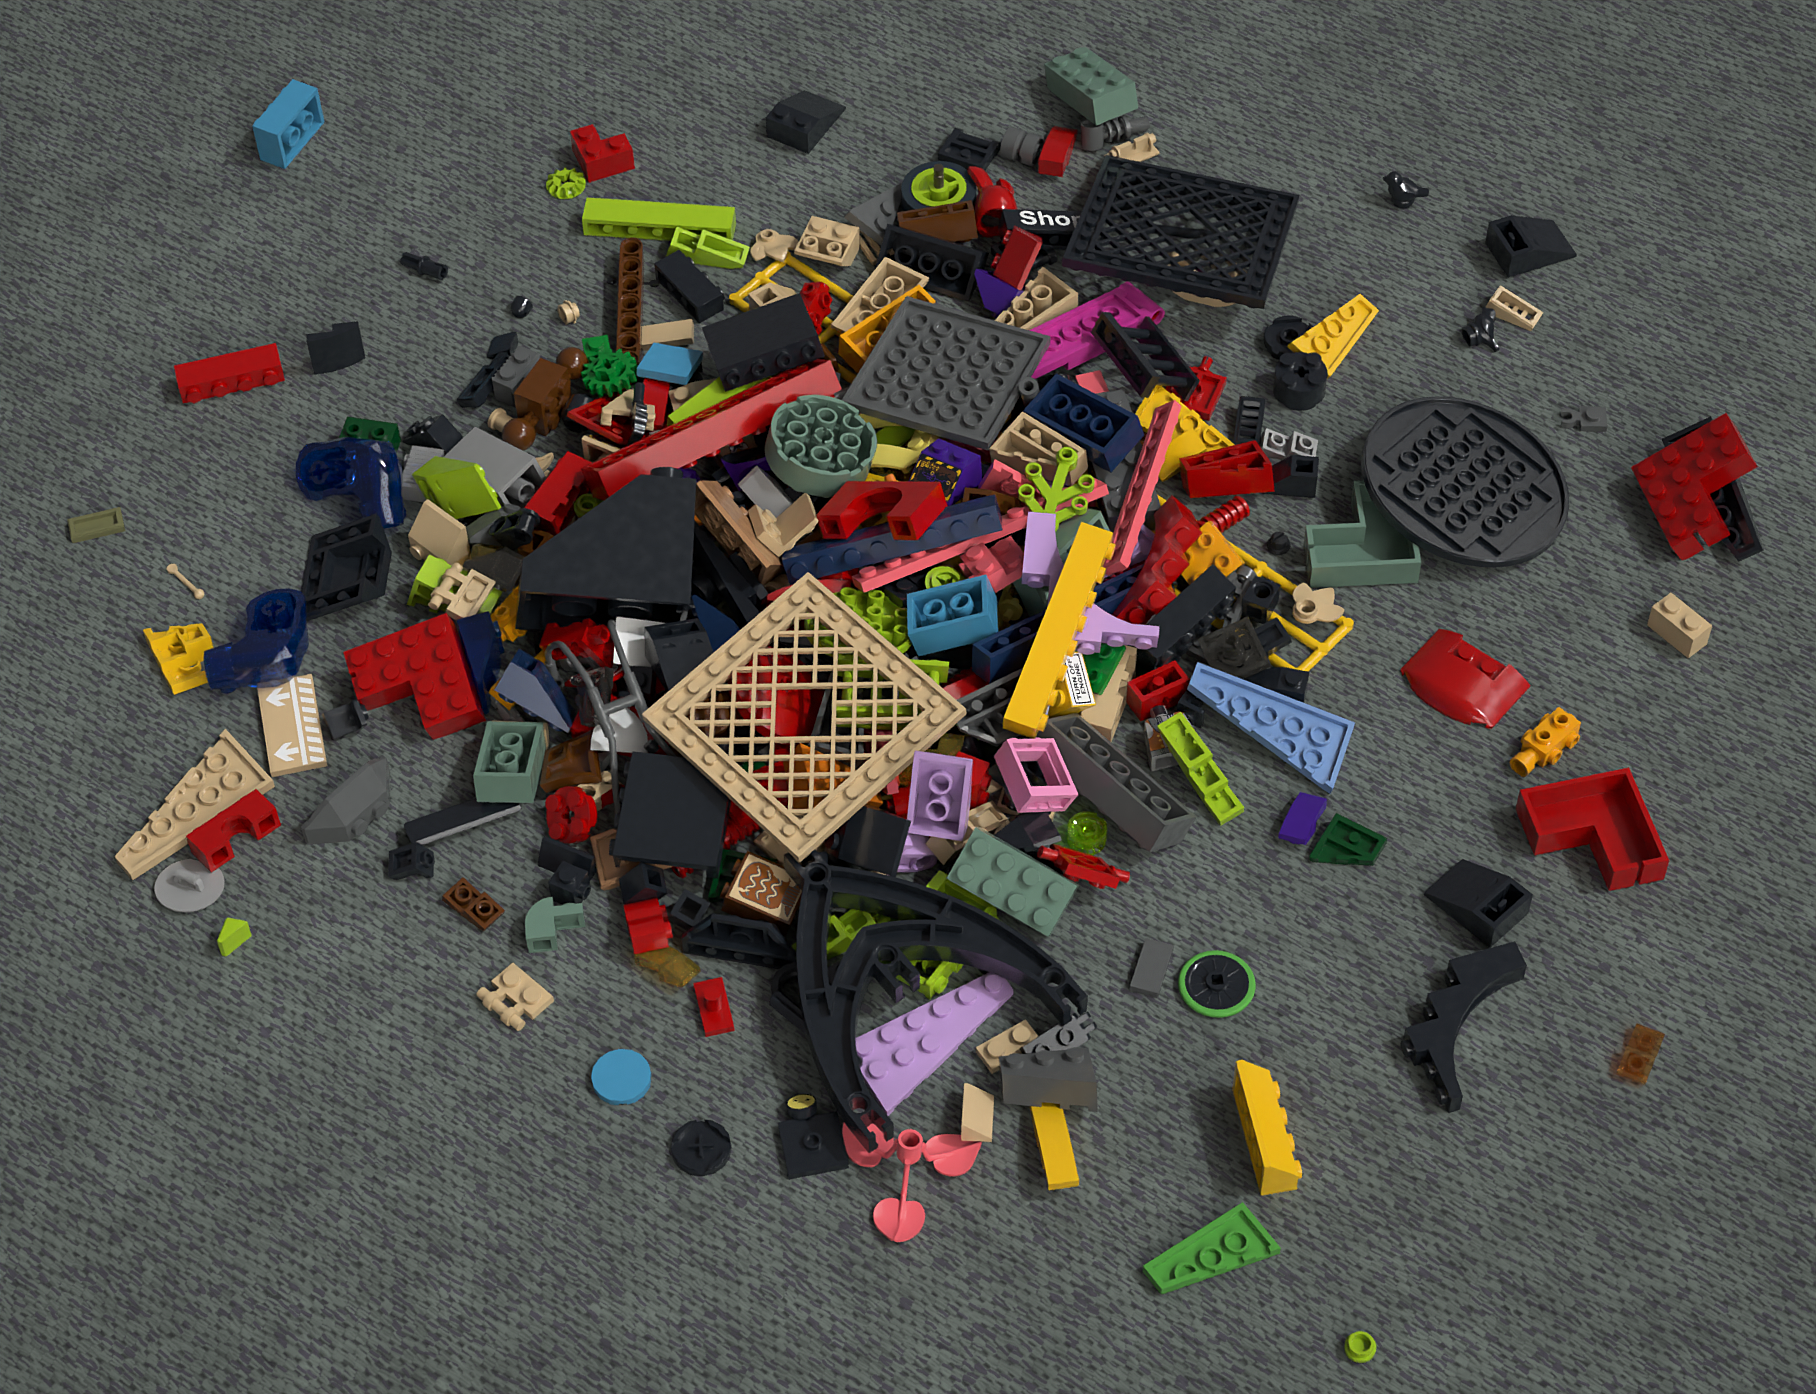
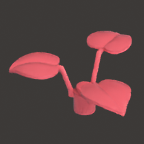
[842,1123,982,1242]

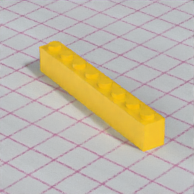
[1003,522,1116,739]

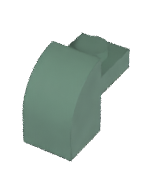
[525,897,585,953]

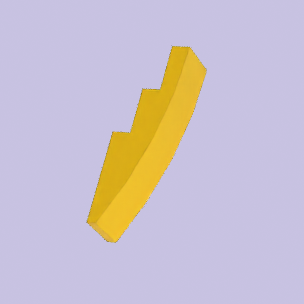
[1030,1102,1079,1190]

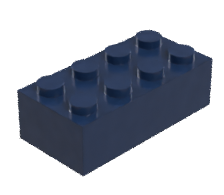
[1023,373,1144,473]

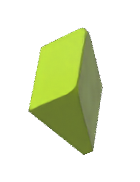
[217,917,252,956]

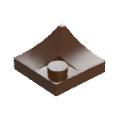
[540,730,602,793]

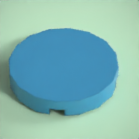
[591,1049,651,1105]

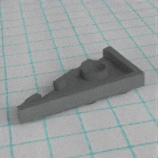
[844,183,902,246]

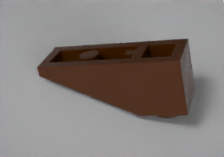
[897,200,978,243]

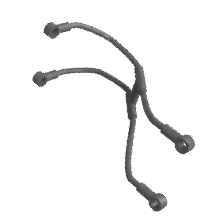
[544,619,676,815]

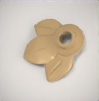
[750,229,799,262]
[1292,583,1344,624]

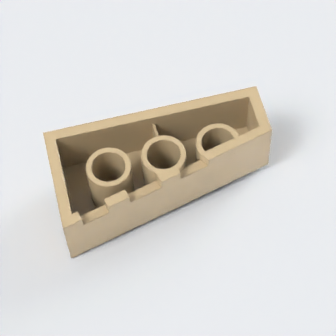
[994,267,1078,330]

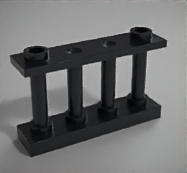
[1091,312,1200,401]

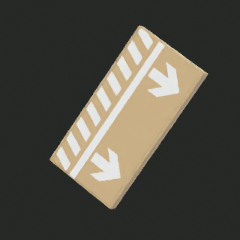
[257,674,327,777]

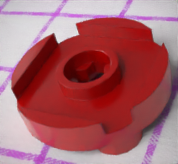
[545,786,597,844]

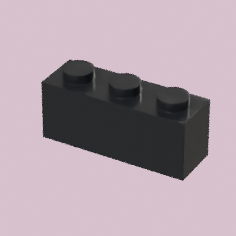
[654,250,725,323]

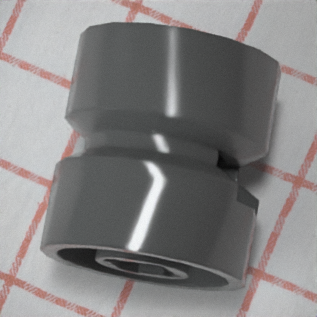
[1000,126,1044,167]

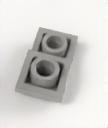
[1260,428,1318,459]

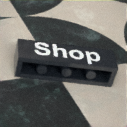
[998,209,1104,250]

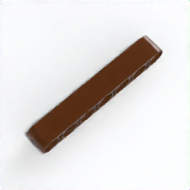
[616,237,644,383]

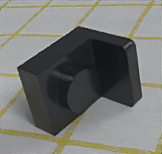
[618,665,657,701]
[1177,690,1205,729]
[388,842,435,880]

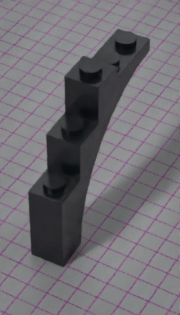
[1401,941,1527,1113]

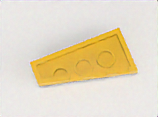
[1287,294,1379,379]
[1135,385,1235,452]

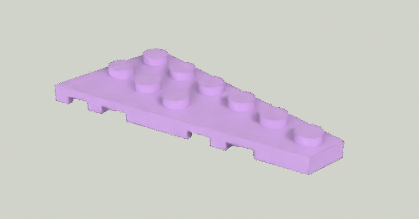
[856,972,1013,1116]

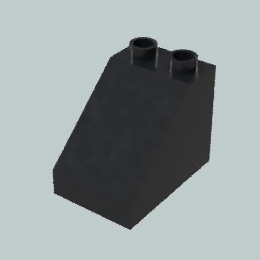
[515,467,696,637]

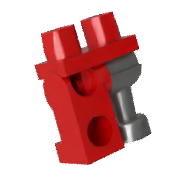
[539,618,614,671]

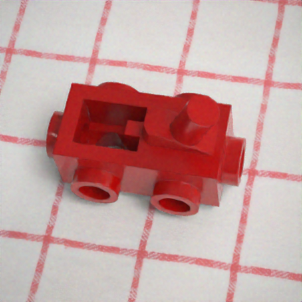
[800,282,833,335]

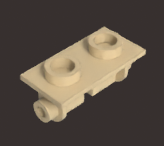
[1105,133,1160,162]

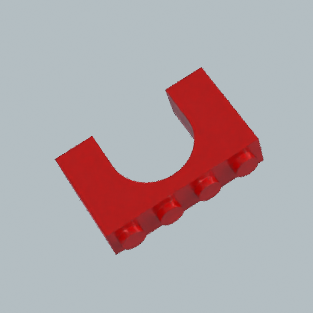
[816,481,947,540]

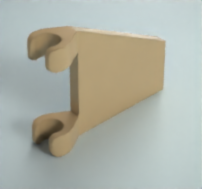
[600,389,655,431]

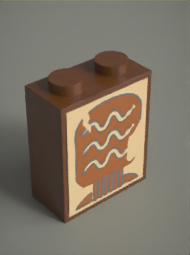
[720,851,802,937]

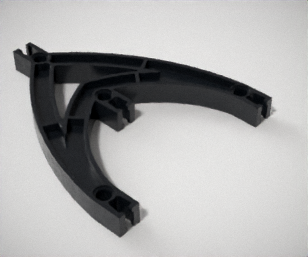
[784,849,1088,1153]

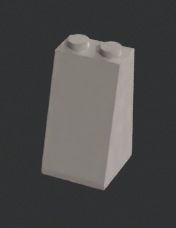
[444,427,547,509]

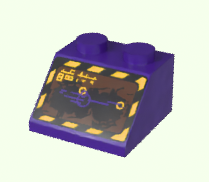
[909,438,982,506]

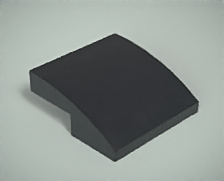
[306,321,365,375]

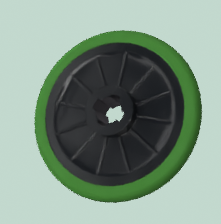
[1178,950,1256,1018]

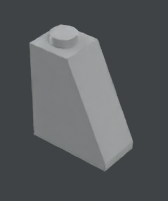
[738,466,807,544]

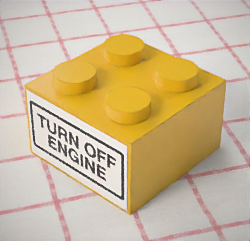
[1048,652,1096,719]

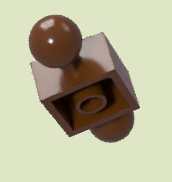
[502,347,589,451]

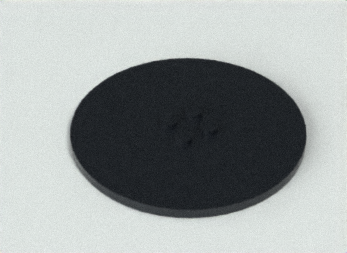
[1361,396,1569,568]

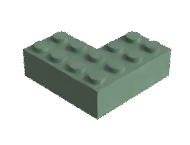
[1303,480,1421,588]

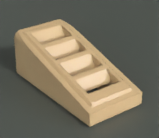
[1486,285,1543,331]

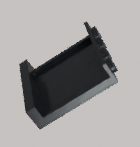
[702,293,825,392]
[609,751,732,879]

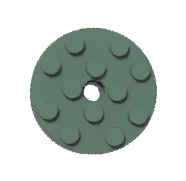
[765,395,877,498]

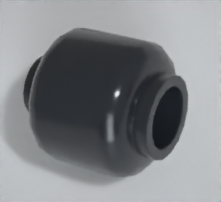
[561,393,594,433]

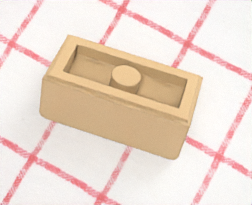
[961,1083,994,1142]

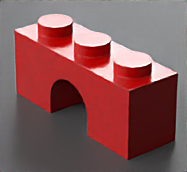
[186,789,281,873]

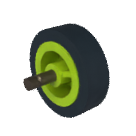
[901,161,976,212]

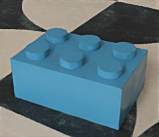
[252,79,324,169]
[907,575,998,656]

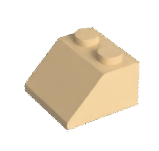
[408,499,472,567]

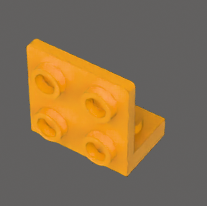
[1181,521,1245,585]

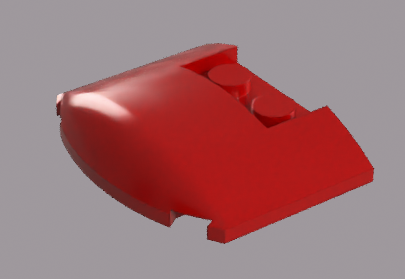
[567,388,674,447]
[1400,629,1530,729]

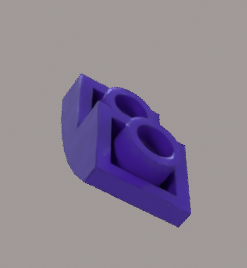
[1279,792,1327,845]

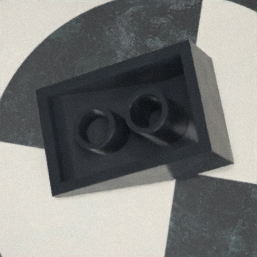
[765,90,846,154]
[824,803,911,877]

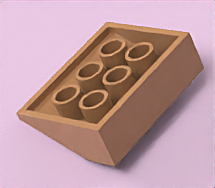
[695,480,785,586]

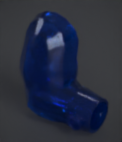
[296,437,406,529]
[204,588,309,694]

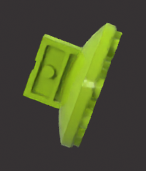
[804,587,912,657]

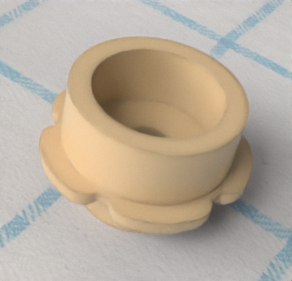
[558,300,580,324]

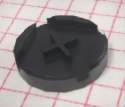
[671,1119,732,1176]

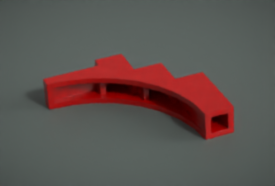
[1112,495,1203,625]

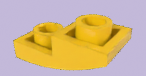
[1158,427,1207,482]

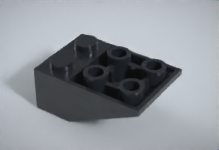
[1485,215,1577,277]
[644,618,713,692]
[1424,859,1533,948]

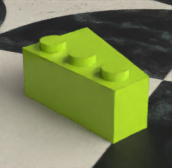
[407,555,503,628]

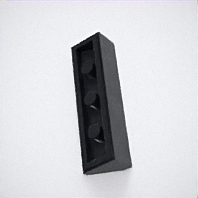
[404,798,521,845]

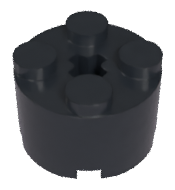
[1273,352,1328,411]

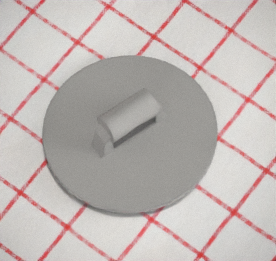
[154,859,225,912]

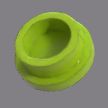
[1344,1331,1376,1363]

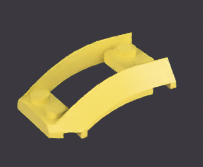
[858,414,940,474]

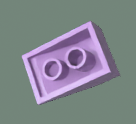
[907,751,973,841]

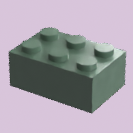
[473,721,546,803]

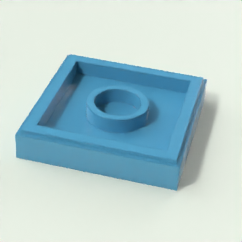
[637,343,703,385]

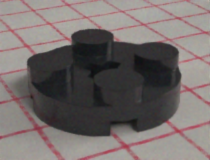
[1264,316,1313,360]

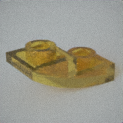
[634,946,701,987]

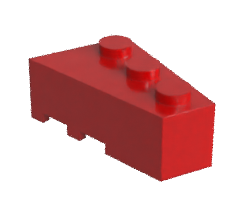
[1179,440,1275,498]
[524,451,592,536]

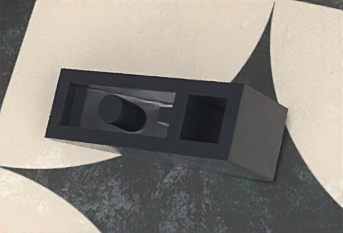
[1227,667,1310,703]

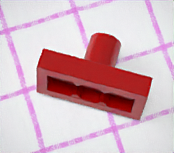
[693,977,735,1037]

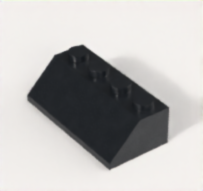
[875,224,989,301]

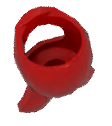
[967,166,1017,238]

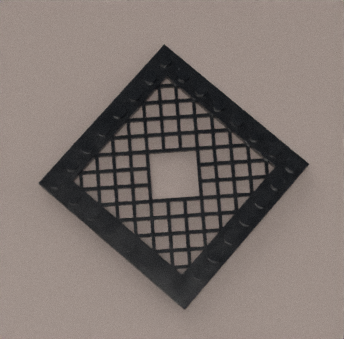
[1062,155,1300,309]

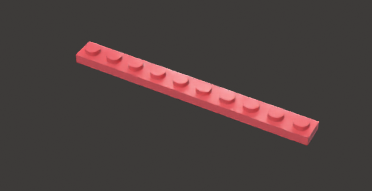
[852,478,1109,593]

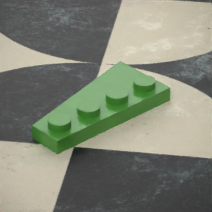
[1143,1202,1281,1295]

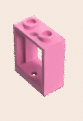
[994,737,1078,813]

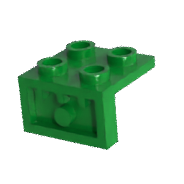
[1075,643,1126,695]

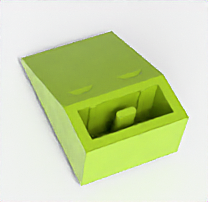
[412,456,501,519]

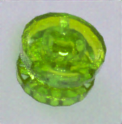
[1067,811,1107,855]

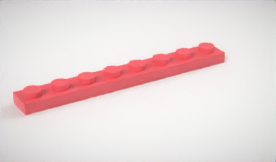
[1103,400,1182,576]

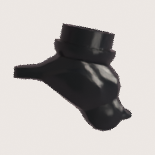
[1383,171,1429,209]
[1462,307,1500,352]

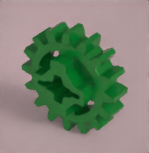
[581,349,638,397]

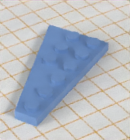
[1187,662,1355,794]

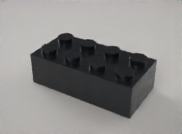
[1131,564,1236,672]

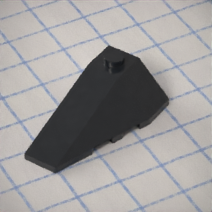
[941,812,1062,875]

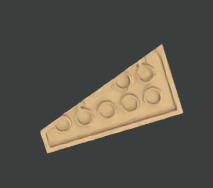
[115,729,275,880]

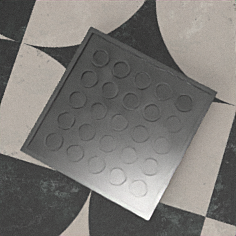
[842,296,1050,451]

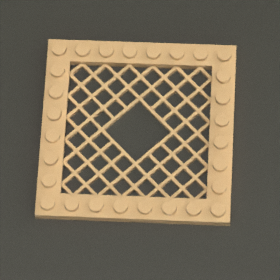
[642,572,967,862]

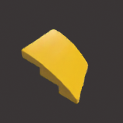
[143,623,226,695]

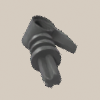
[1081,115,1150,151]

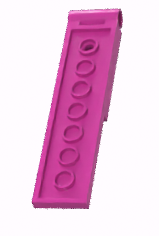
[1030,282,1165,379]

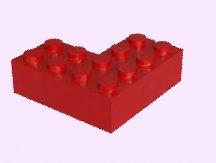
[1631,413,1758,560]
[343,613,486,740]
[1515,767,1669,891]

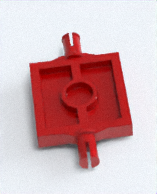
[1165,356,1227,421]
[1037,844,1130,889]

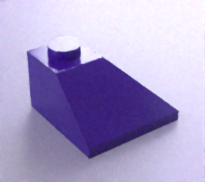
[974,269,1025,318]

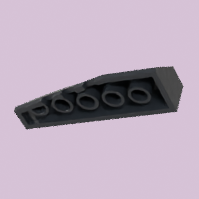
[1662,416,1764,562]

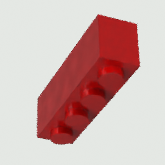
[174,343,285,404]

